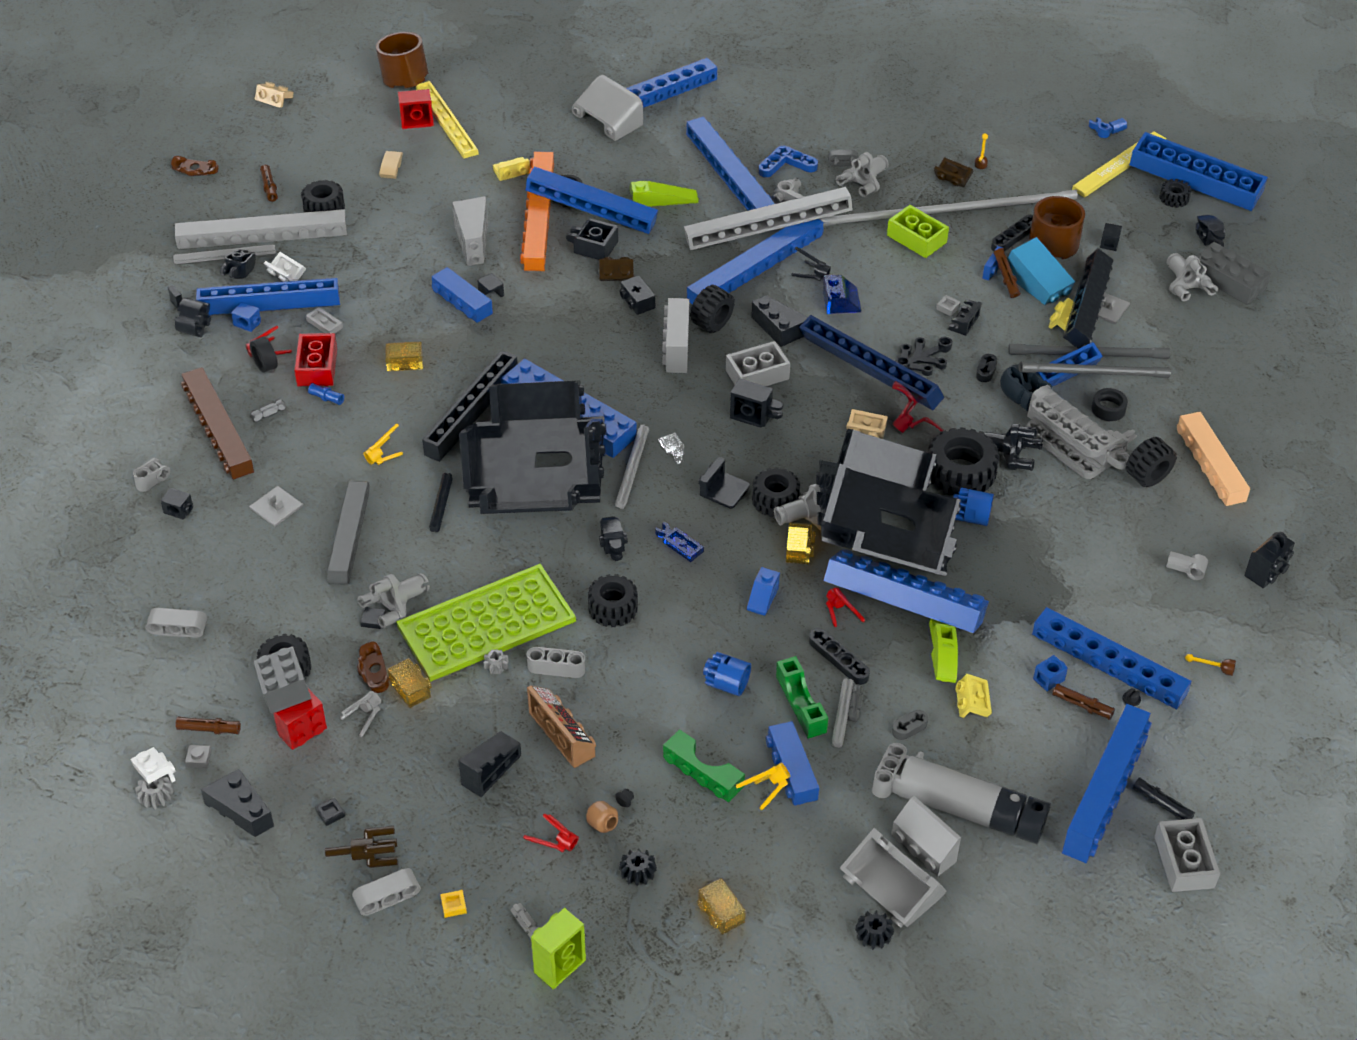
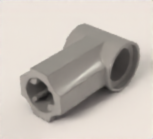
[1166,551,1208,580]

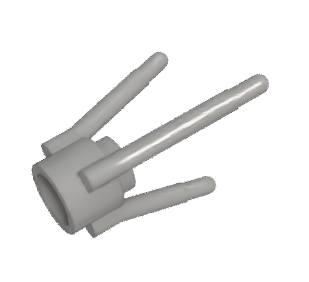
[340,691,381,737]

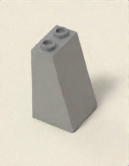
[452,196,488,266]

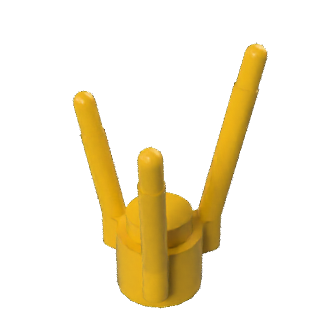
[363,424,403,465]
[736,763,790,810]

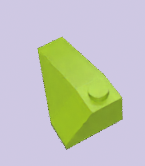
[629,181,699,207]

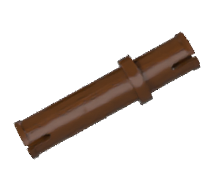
[260,165,278,202]
[994,248,1021,298]
[1052,683,1115,720]
[176,716,241,735]

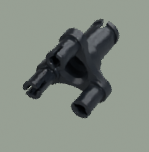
[979,423,1043,471]

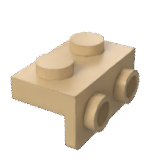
[255,82,294,108]
[846,409,888,439]

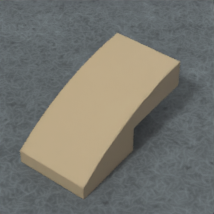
[379,151,403,179]

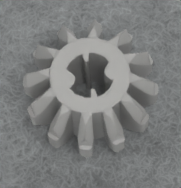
[135,775,174,810]

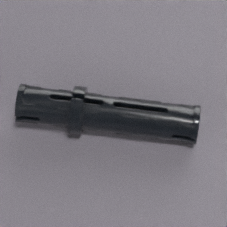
[1132,777,1195,820]

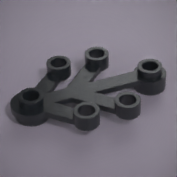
[895,337,953,376]

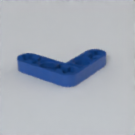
[759,146,818,177]

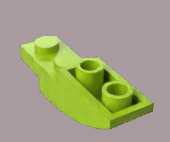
[929,619,958,683]

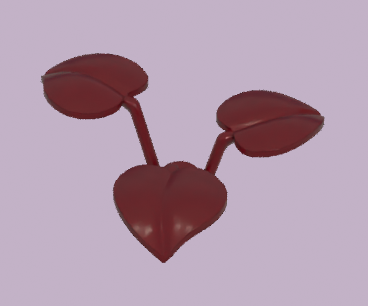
[892,381,944,433]

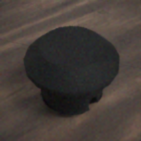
[1122,688,1141,706]
[615,789,634,807]

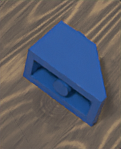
[747,567,780,616]

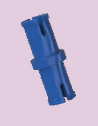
[308,383,344,405]

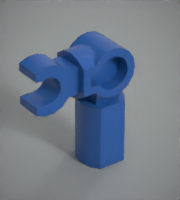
[1089,118,1127,138]

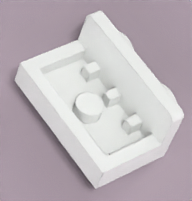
[263,252,306,282]
[130,747,176,784]

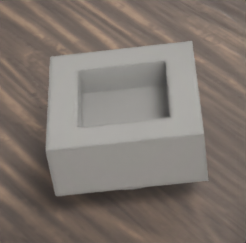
[936,295,961,316]
[185,745,211,768]

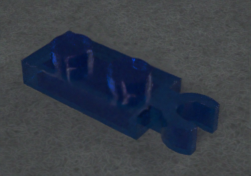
[655,522,704,562]

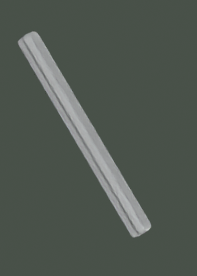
[173,244,276,265]
[615,425,649,509]

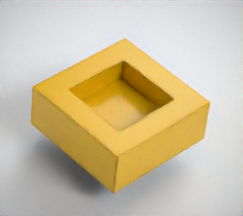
[440,890,467,918]

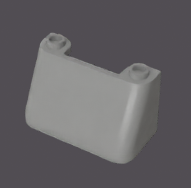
[572,75,643,141]
[840,828,947,928]

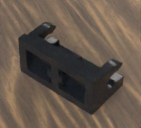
[948,299,982,336]

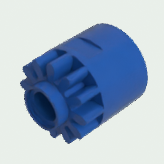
[953,488,994,526]
[703,652,751,696]

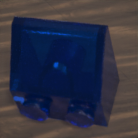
[823,275,861,314]

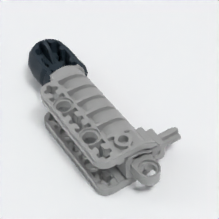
[1000,364,1137,479]

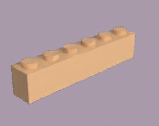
[1177,412,1250,506]

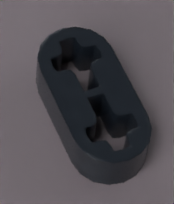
[976,354,997,383]

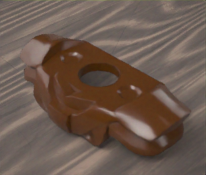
[171,156,219,176]
[357,641,389,693]

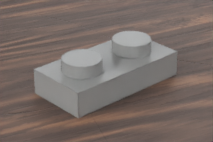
[306,307,343,333]

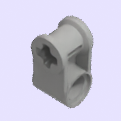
[133,458,171,492]

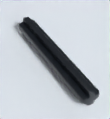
[429,473,453,533]

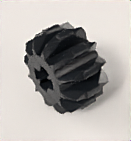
[619,848,657,887]
[855,910,894,950]

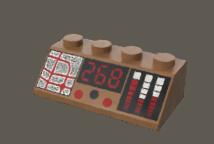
[527,686,596,768]

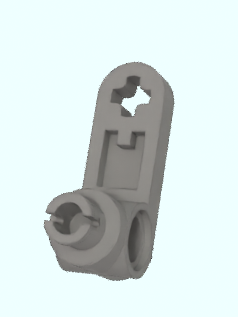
[771,178,805,204]

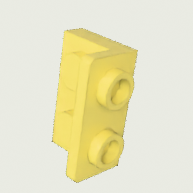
[493,157,530,181]
[955,674,992,718]

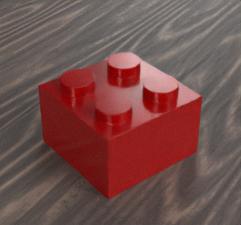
[398,89,434,129]
[273,688,327,750]

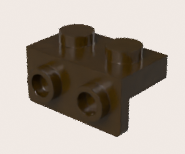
[934,157,973,188]
[599,257,634,281]

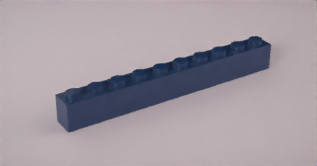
[799,314,945,411]

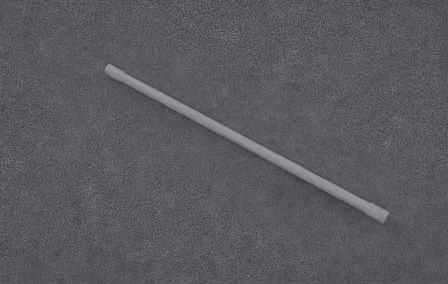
[820,190,1078,226]

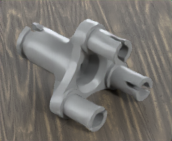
[836,152,889,197]
[1166,253,1218,301]
[774,483,821,530]
[357,573,430,628]

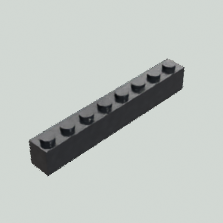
[1063,248,1114,349]
[422,350,518,462]

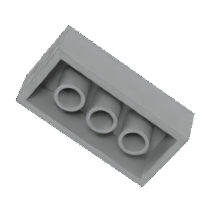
[662,298,689,373]

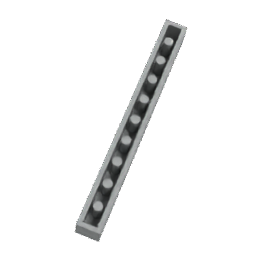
[684,187,853,250]
[175,209,347,249]

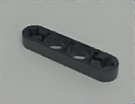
[991,214,1033,251]
[809,628,870,685]

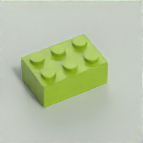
[887,205,949,258]
[531,908,586,989]

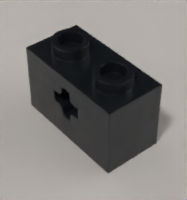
[619,275,655,315]

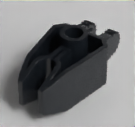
[1196,215,1225,247]
[219,249,256,279]
[599,516,628,561]

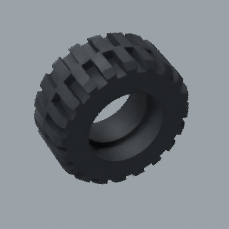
[927,427,999,495]

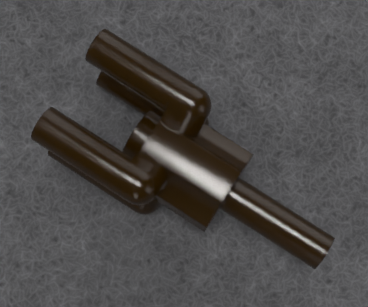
[325,825,398,868]

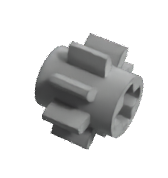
[483,650,509,674]

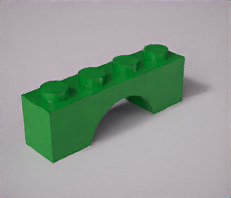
[776,656,828,739]
[663,729,745,802]

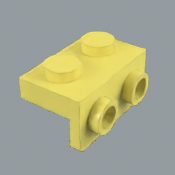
[1048,297,1073,331]

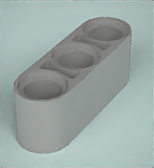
[145,608,208,638]
[527,647,586,678]
[352,868,421,916]

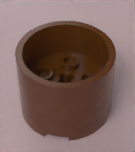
[376,32,429,88]
[1029,196,1085,259]

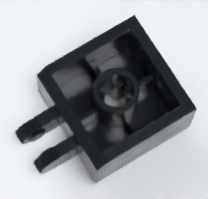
[565,218,618,260]
[730,378,783,428]
[1244,532,1295,589]

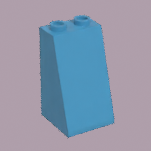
[1007,237,1075,305]

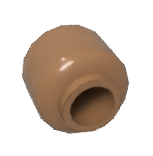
[586,801,618,833]

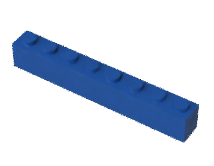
[526,166,658,234]
[196,278,340,315]

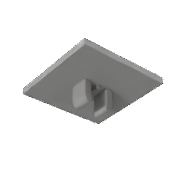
[1098,293,1130,324]
[249,486,303,527]

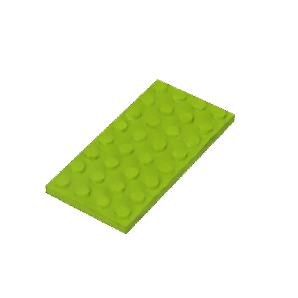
[396,564,576,682]

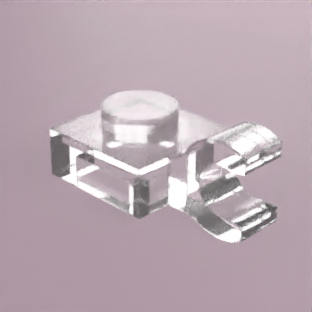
[659,433,684,464]

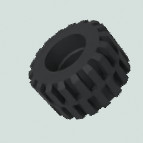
[301,180,345,213]
[690,285,735,333]
[1126,437,1177,488]
[752,467,800,517]
[588,574,638,627]
[257,634,311,680]

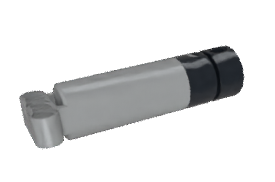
[872,743,1051,844]

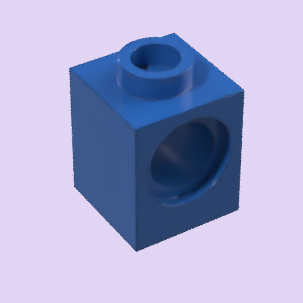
[231,302,261,332]
[1033,655,1068,691]

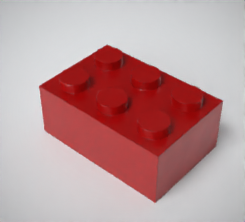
[294,333,337,386]

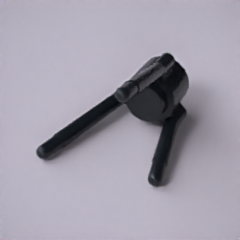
[791,247,831,281]

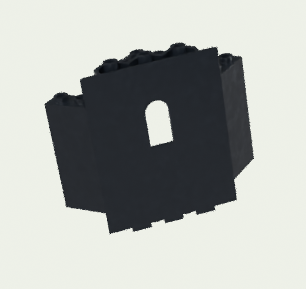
[459,380,607,514]
[816,429,961,576]

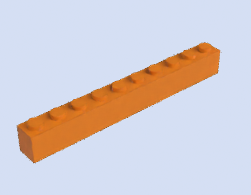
[521,152,554,271]

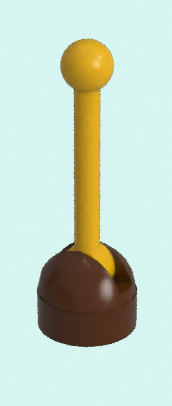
[974,133,988,169]
[1185,654,1236,676]

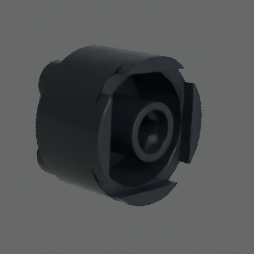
[175,298,211,338]

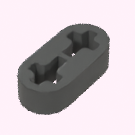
[828,150,859,167]
[892,710,928,740]

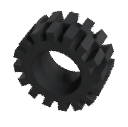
[1159,179,1191,208]

